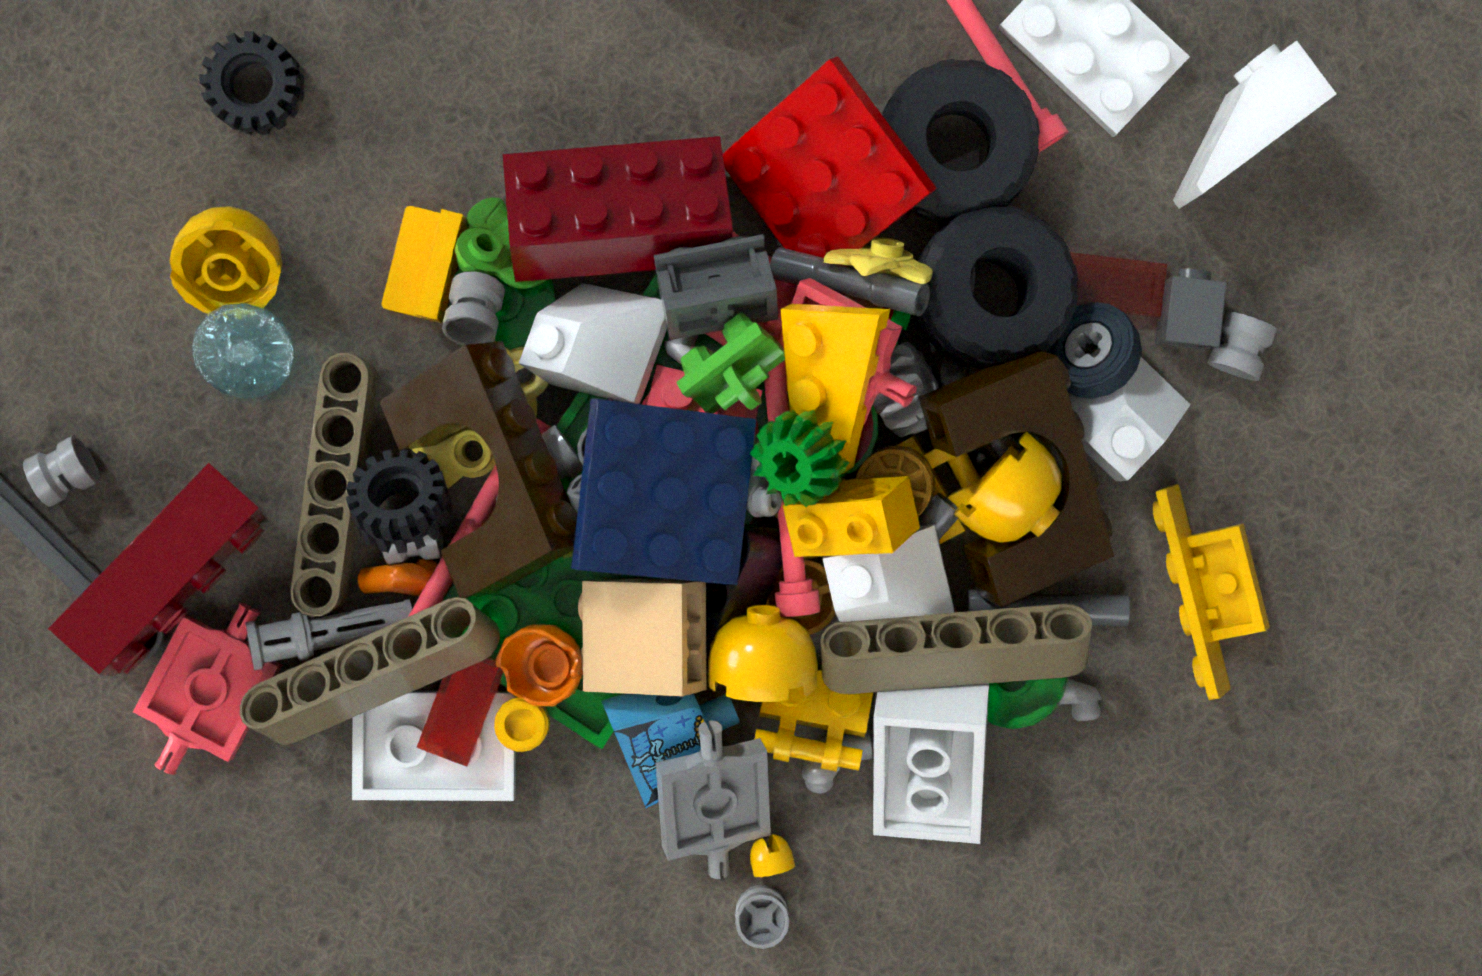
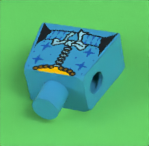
[602,694,740,808]

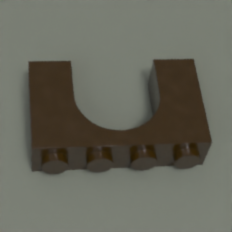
[379,341,577,600]
[918,351,1114,607]

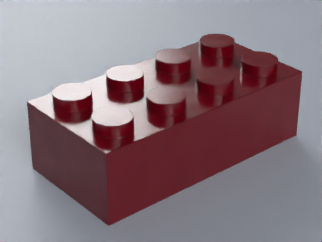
[502,136,733,282]
[48,463,265,676]

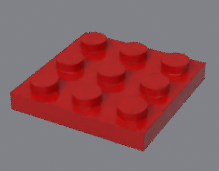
[723,56,937,265]

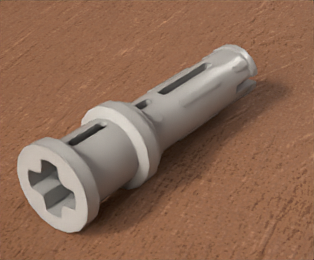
[245,599,412,671]

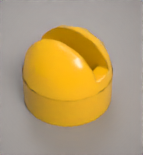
[750,834,795,877]

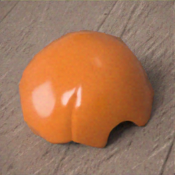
[496,624,583,707]

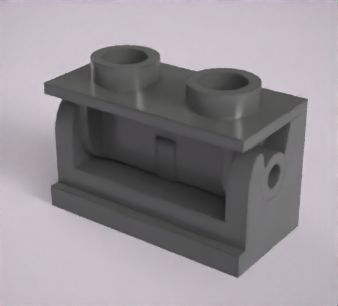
[654,234,778,340]

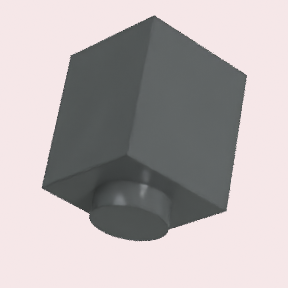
[1155,269,1227,350]

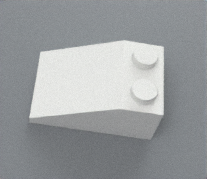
[1173,41,1336,209]
[873,683,989,844]

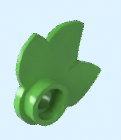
[455,197,547,289]

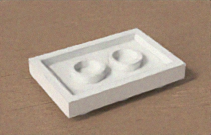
[998,0,1190,137]
[352,691,516,801]

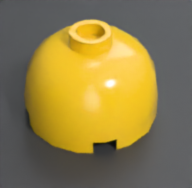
[169,206,282,317]
[953,432,1061,542]
[708,605,818,702]

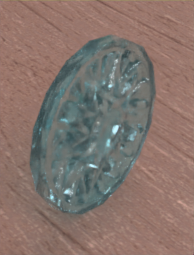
[191,303,295,398]

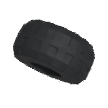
[882,59,1040,225]
[916,206,1079,370]

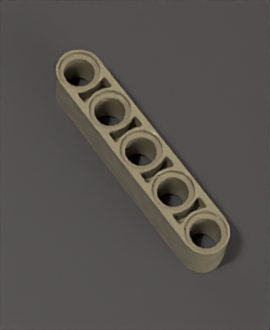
[291,353,377,617]
[240,597,500,745]
[821,604,1092,694]

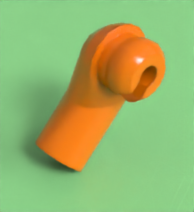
[358,559,438,596]

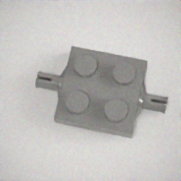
[655,720,771,879]

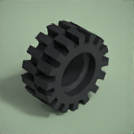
[199,31,305,135]
[346,449,452,553]

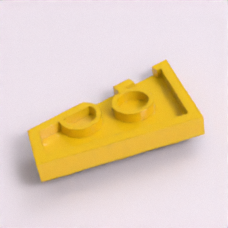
[781,304,890,474]

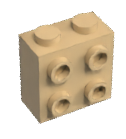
[578,577,707,697]

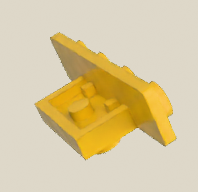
[1153,484,1270,700]

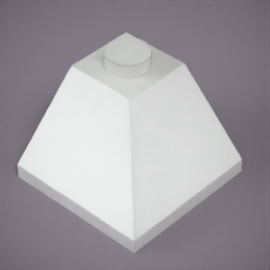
[519,283,667,404]
[1069,347,1191,481]
[823,524,955,622]

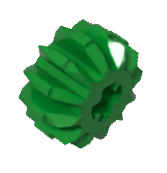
[750,410,850,507]

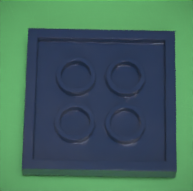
[571,399,756,585]

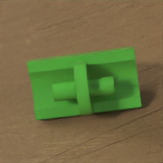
[676,313,785,414]

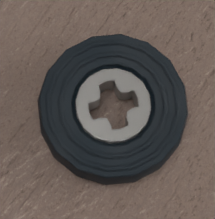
[1046,302,1142,399]

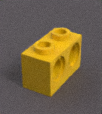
[782,476,920,557]

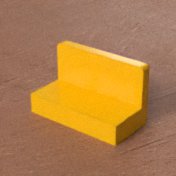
[382,206,467,324]

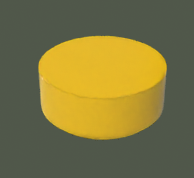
[494,697,550,752]

